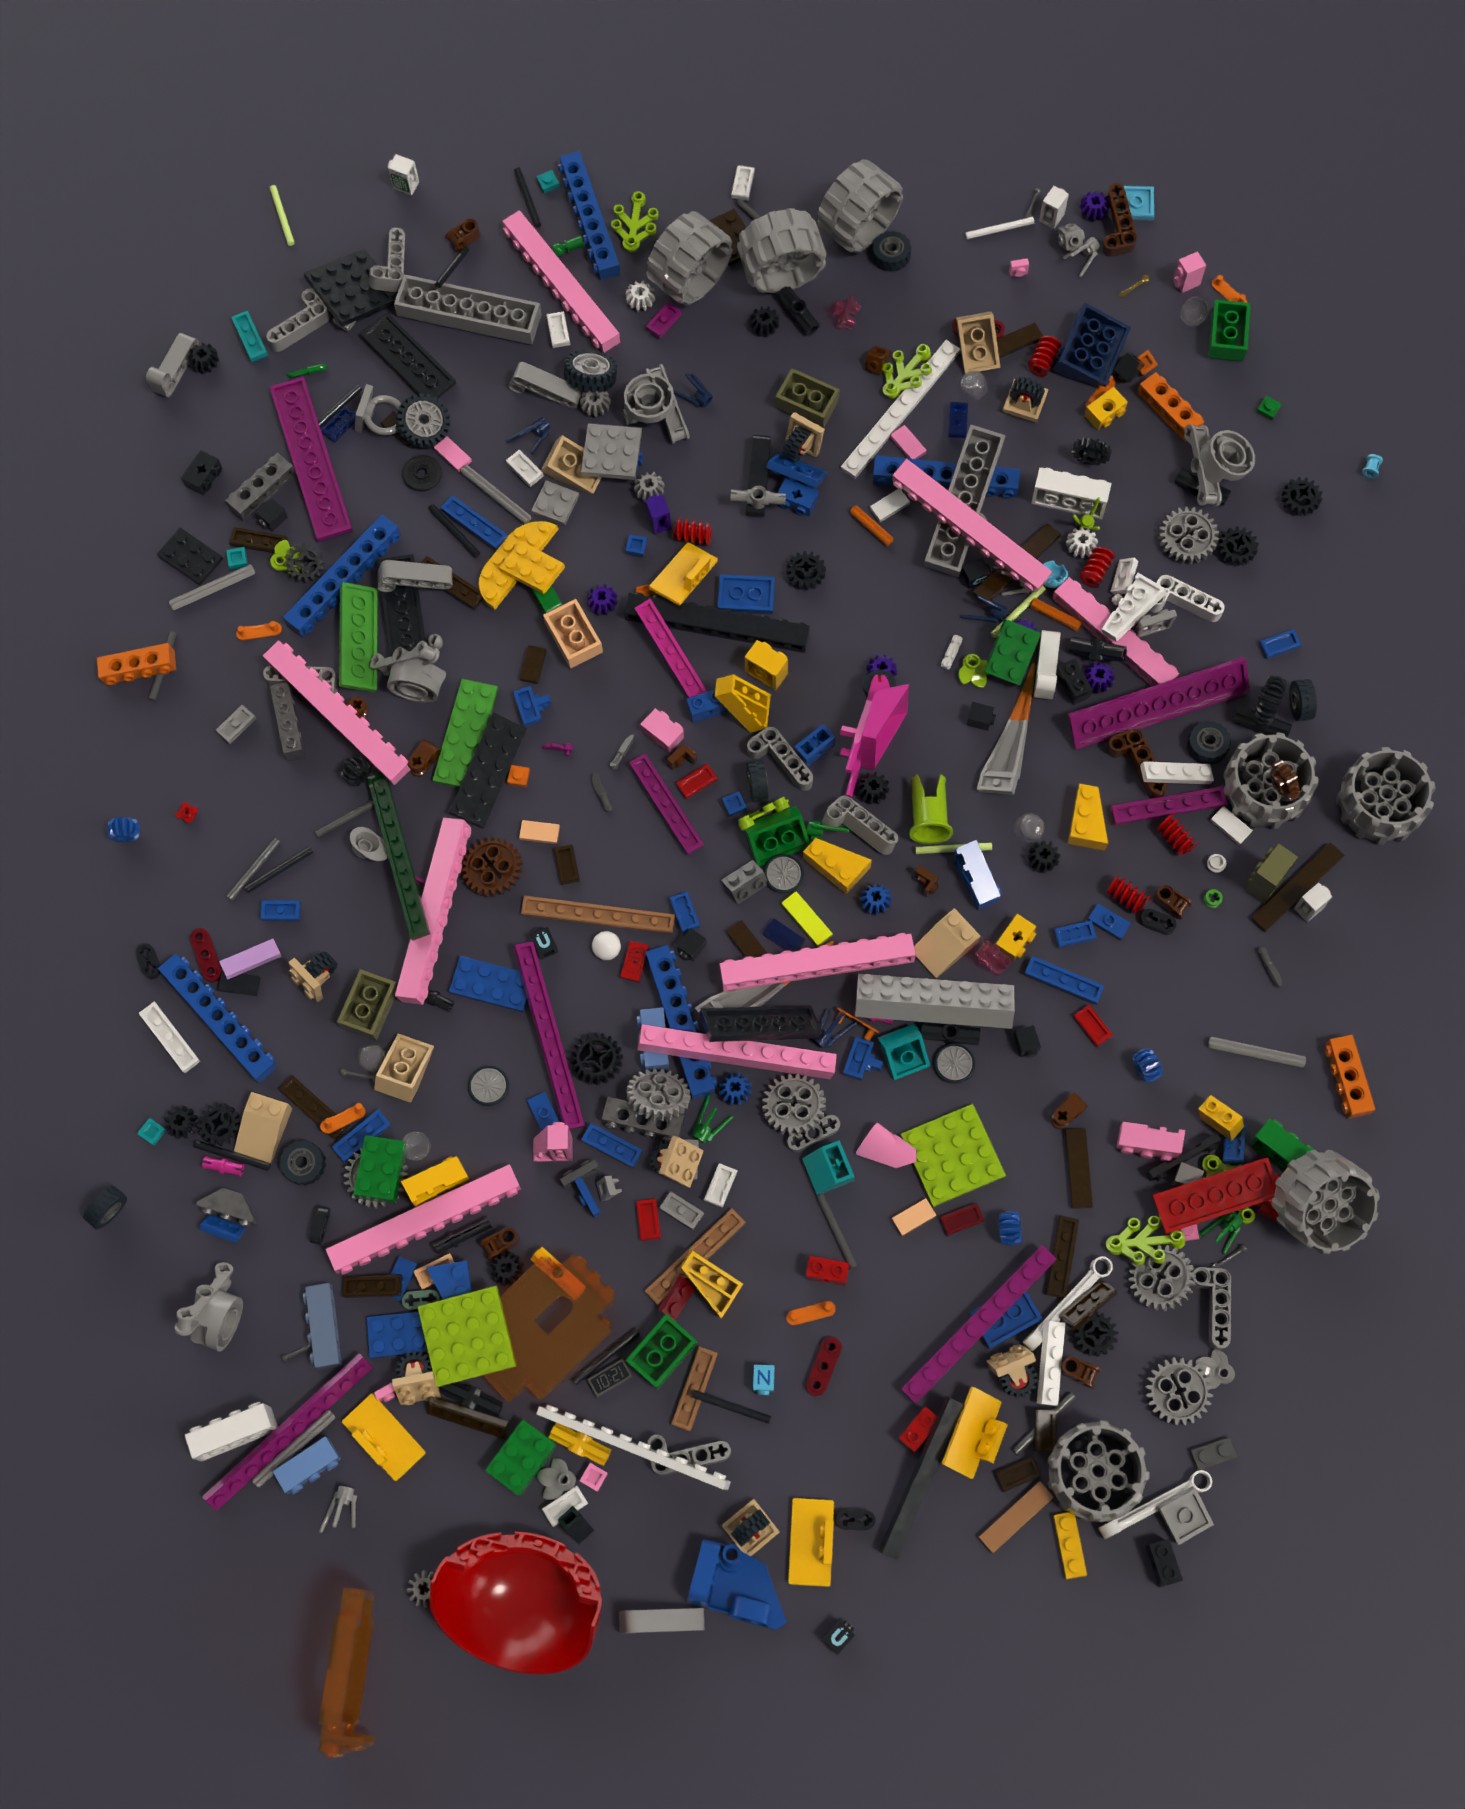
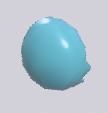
[1043,561,1068,588]

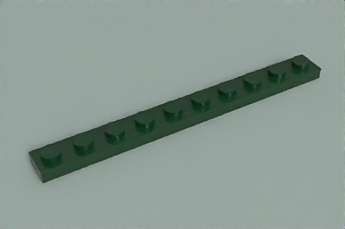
[367,772,430,941]

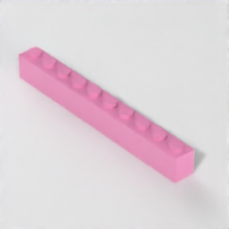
[502,210,620,353]
[892,459,1052,593]
[263,640,411,785]
[395,818,471,1005]
[720,933,916,992]
[637,1025,837,1079]
[326,1164,521,1275]

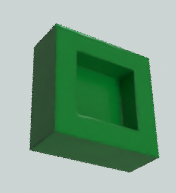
[1256,396,1282,421]

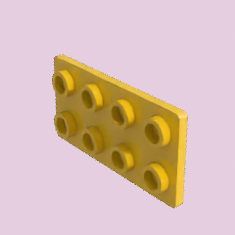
[649,542,718,605]
[942,1387,1008,1479]
[342,1394,426,1481]
[789,1498,834,1587]

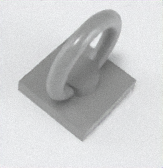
[355,384,402,435]

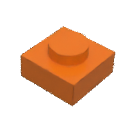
[1138,350,1159,376]
[507,765,530,788]

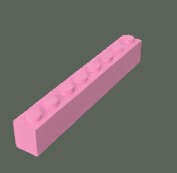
[1052,577,1179,687]

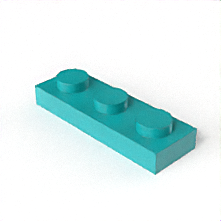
[231,310,268,362]

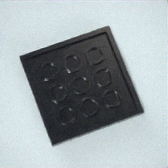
[304,248,398,327]

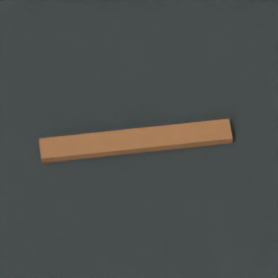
[521,896,675,935]

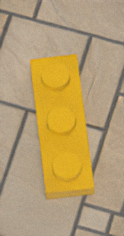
[1053,1512,1087,1579]

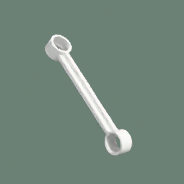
[1023,1256,1113,1351]
[1098,1470,1212,1540]

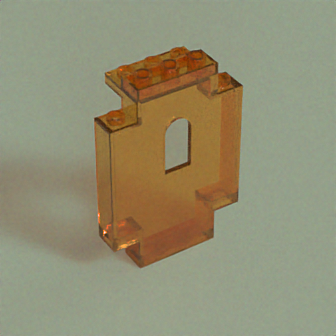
[483,1254,617,1403]
[318,1588,375,1758]

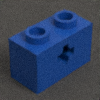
[778,477,819,517]
[686,689,728,724]
[794,724,836,767]

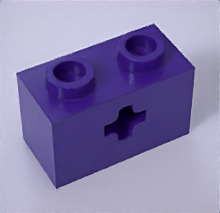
[645,494,671,535]

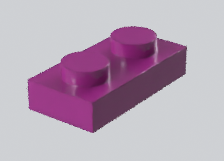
[646,302,682,339]

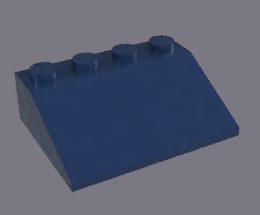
[1052,303,1131,387]

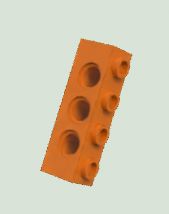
[1137,372,1204,442]
[97,643,176,685]
[1325,1034,1376,1119]

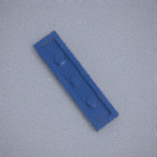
[440,495,508,551]
[1024,956,1104,1005]

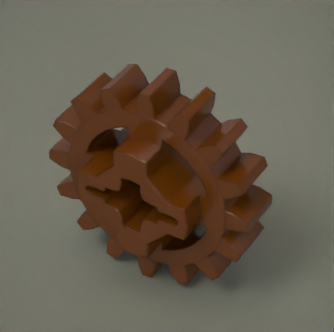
[1270,760,1300,801]

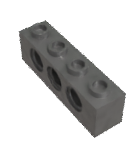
[225,453,296,522]
[270,682,306,761]
[602,1097,685,1141]

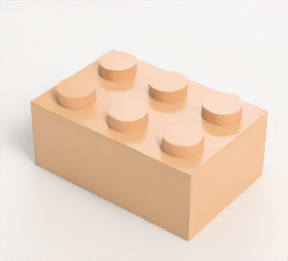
[543,599,603,669]

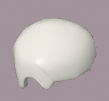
[592,931,621,960]

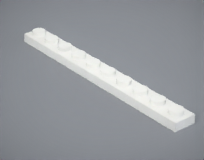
[841,340,961,479]
[536,1404,731,1490]

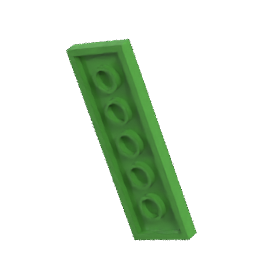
[339,582,377,692]
[433,679,498,788]

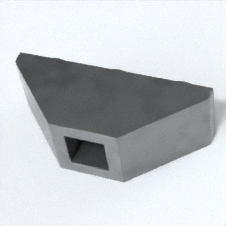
[196,1188,258,1227]

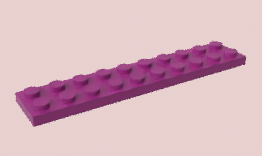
[270,376,353,542]
[1068,657,1250,750]

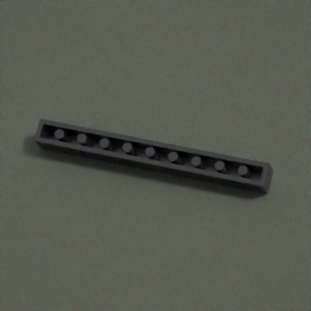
[624,592,810,653]

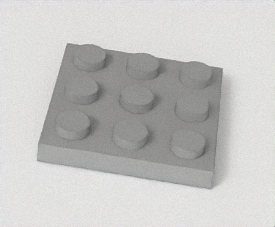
[581,424,642,480]

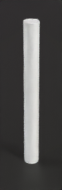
[965,217,1034,239]

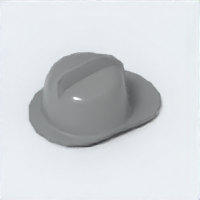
[350,827,389,861]

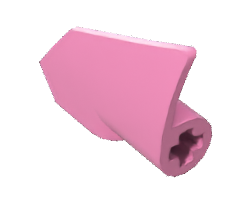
[856,1123,916,1168]

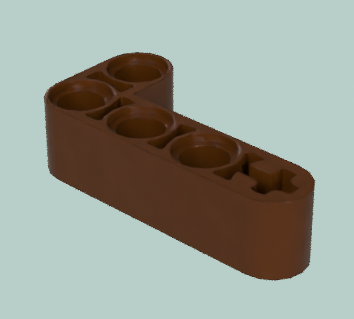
[1103,183,1137,257]
[1107,729,1167,799]

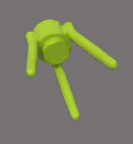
[1073,497,1100,533]

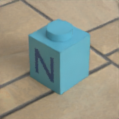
[753,1365,774,1396]

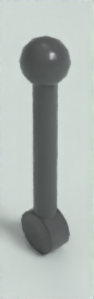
[1025,188,1041,219]
[340,1069,376,1083]
[1211,1244,1248,1268]
[281,1345,312,1362]

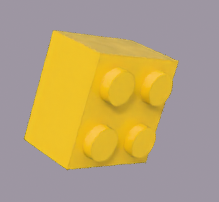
[745,640,788,691]

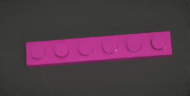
[635,599,707,698]

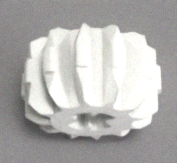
[626,281,655,311]
[1066,526,1098,559]

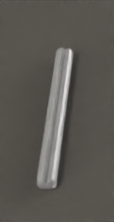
[461,465,531,524]
[169,564,255,610]
[1208,1037,1306,1067]
[252,1410,335,1487]

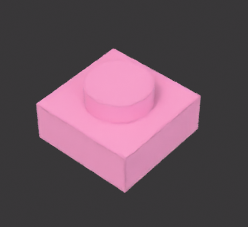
[1009,258,1029,277]
[1178,1224,1200,1241]
[374,1383,396,1402]
[580,1463,608,1492]

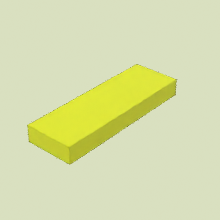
[781,891,833,947]

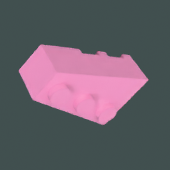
[533,1122,573,1162]
[1116,1122,1185,1163]

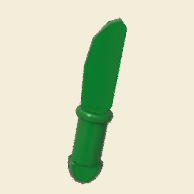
[286,363,327,378]

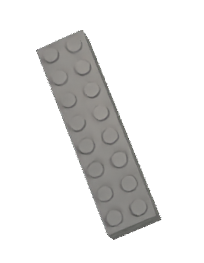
[394,274,542,345]
[924,425,1006,577]
[855,974,1015,1029]

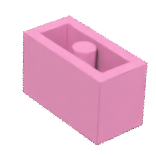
[1173,251,1206,293]
[640,708,684,754]

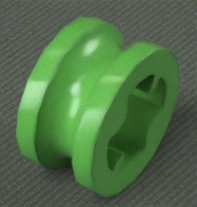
[1203,889,1223,908]

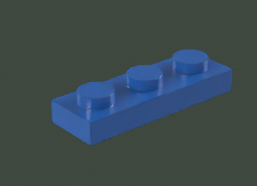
[332,1109,391,1163]
[581,1123,643,1169]

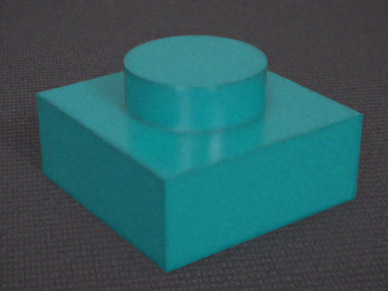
[536,170,560,194]
[226,547,248,570]
[137,1118,166,1146]

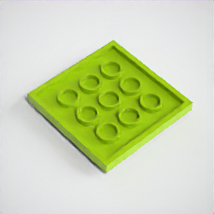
[900,1104,1006,1207]
[418,1286,517,1387]

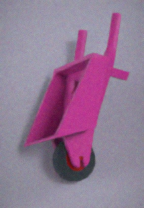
[840,670,909,798]

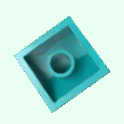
[878,1024,930,1080]

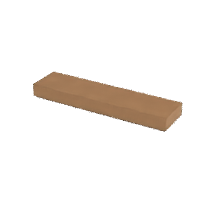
[671,1346,718,1432]
[978,1481,1054,1554]

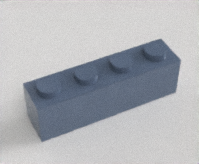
[303,1283,342,1370]

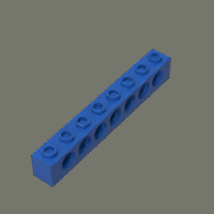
[558,151,621,280]
[873,455,1020,498]
[283,515,401,638]
[646,945,718,1100]
[158,954,277,1083]

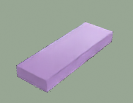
[219,939,281,980]

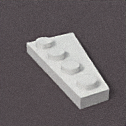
[1102,573,1167,642]

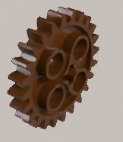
[461,837,523,897]

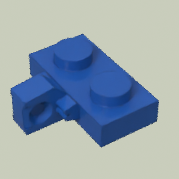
[513,686,552,727]
[843,1037,883,1081]

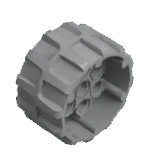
[817,159,903,253]
[737,208,826,294]
[646,211,733,306]
[1222,732,1319,829]
[1336,747,1436,845]
[1272,1150,1380,1254]
[1047,1420,1150,1522]

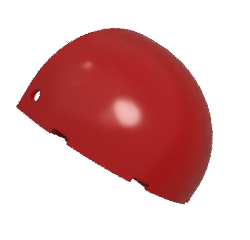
[430,1532,602,1675]

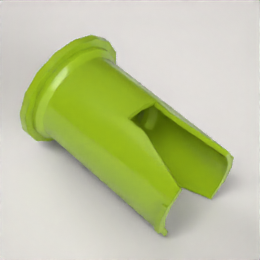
[909,774,953,844]

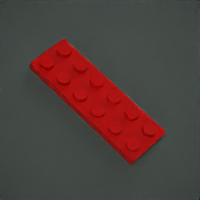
[1152,1157,1277,1234]

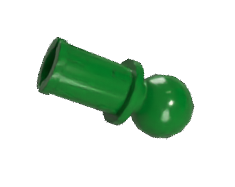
[551,235,584,257]

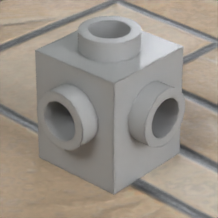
[1058,224,1085,251]

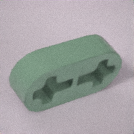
[402,1290,441,1311]

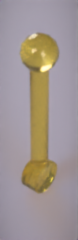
[1119,275,1149,298]

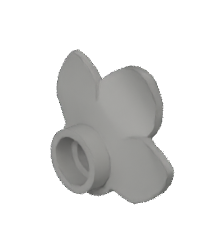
[1195,1349,1235,1389]
[536,1458,576,1500]

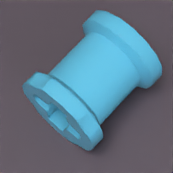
[1362,454,1383,478]

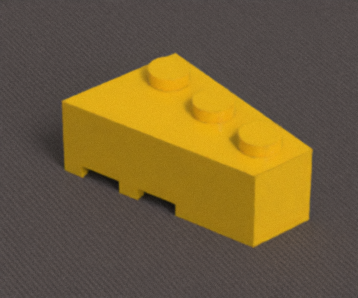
[715,674,771,733]
[1068,784,1108,851]
[803,838,872,894]
[401,1156,470,1207]
[680,1250,743,1319]

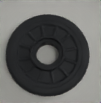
[403,455,442,491]

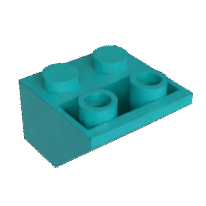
[802,1140,855,1196]

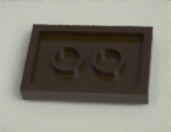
[709,209,746,266]

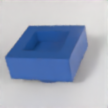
[626,534,648,557]
[722,791,747,817]

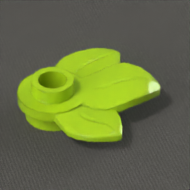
[270,540,301,574]
[959,654,989,688]

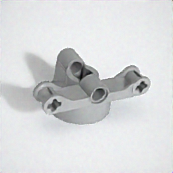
[622,364,690,444]
[1184,424,1255,506]
[370,641,446,703]
[175,1263,243,1352]

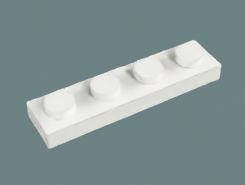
[1140,762,1214,784]
[139,1001,201,1073]
[1037,1320,1065,1406]

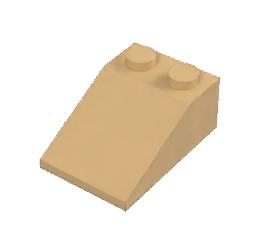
[956,312,1000,374]
[541,435,601,494]
[914,908,981,979]
[374,1034,434,1103]
[234,1092,292,1164]

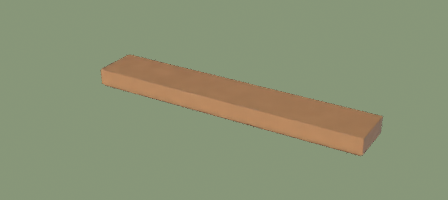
[645,1208,746,1306]

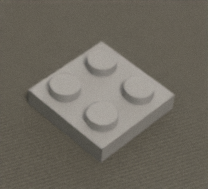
[531,481,579,526]
[1134,609,1177,638]
[1157,1486,1214,1545]

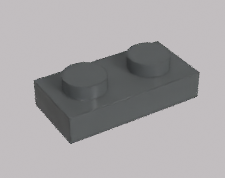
[560,1160,600,1190]
[1190,1437,1237,1471]

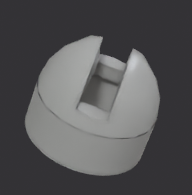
[428,634,443,649]

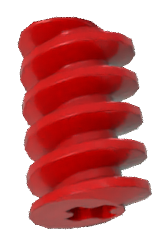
[1028,336,1062,377]
[673,517,713,546]
[1080,547,1115,588]
[1157,814,1199,856]
[1107,874,1151,913]

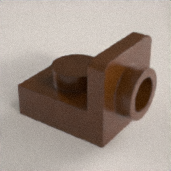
[865,346,891,375]
[667,744,697,770]
[914,865,939,897]

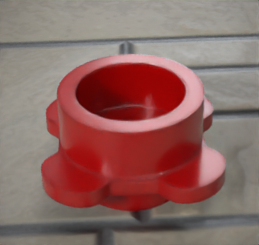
[176,802,198,823]

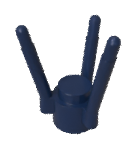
[673,373,713,407]
[506,417,551,454]
[960,595,1008,623]
[812,1009,858,1049]

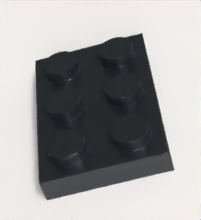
[157,527,223,585]

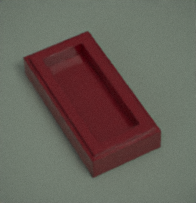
[940,1203,985,1236]

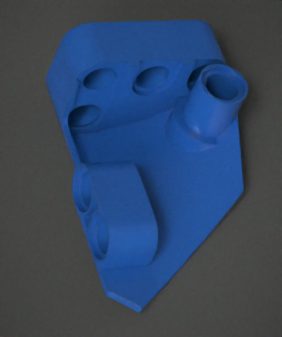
[687,1539,787,1630]

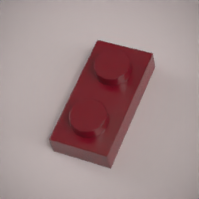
[658,1275,696,1321]

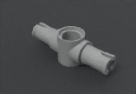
[730,486,786,509]

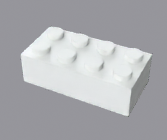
[1031,468,1112,519]
[185,1402,278,1462]

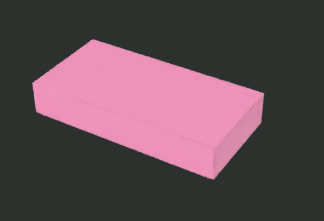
[890,425,927,459]
[434,436,472,473]

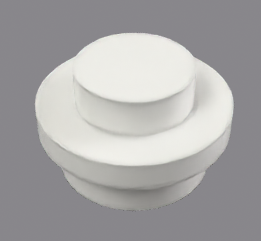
[1207,854,1226,873]

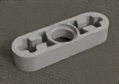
[787,1115,840,1152]

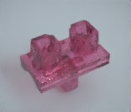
[831,294,862,329]
[975,939,1011,976]

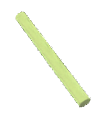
[270,185,294,246]
[990,586,1046,638]
[915,843,992,854]

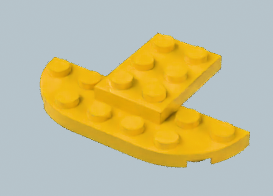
[479,521,565,610]

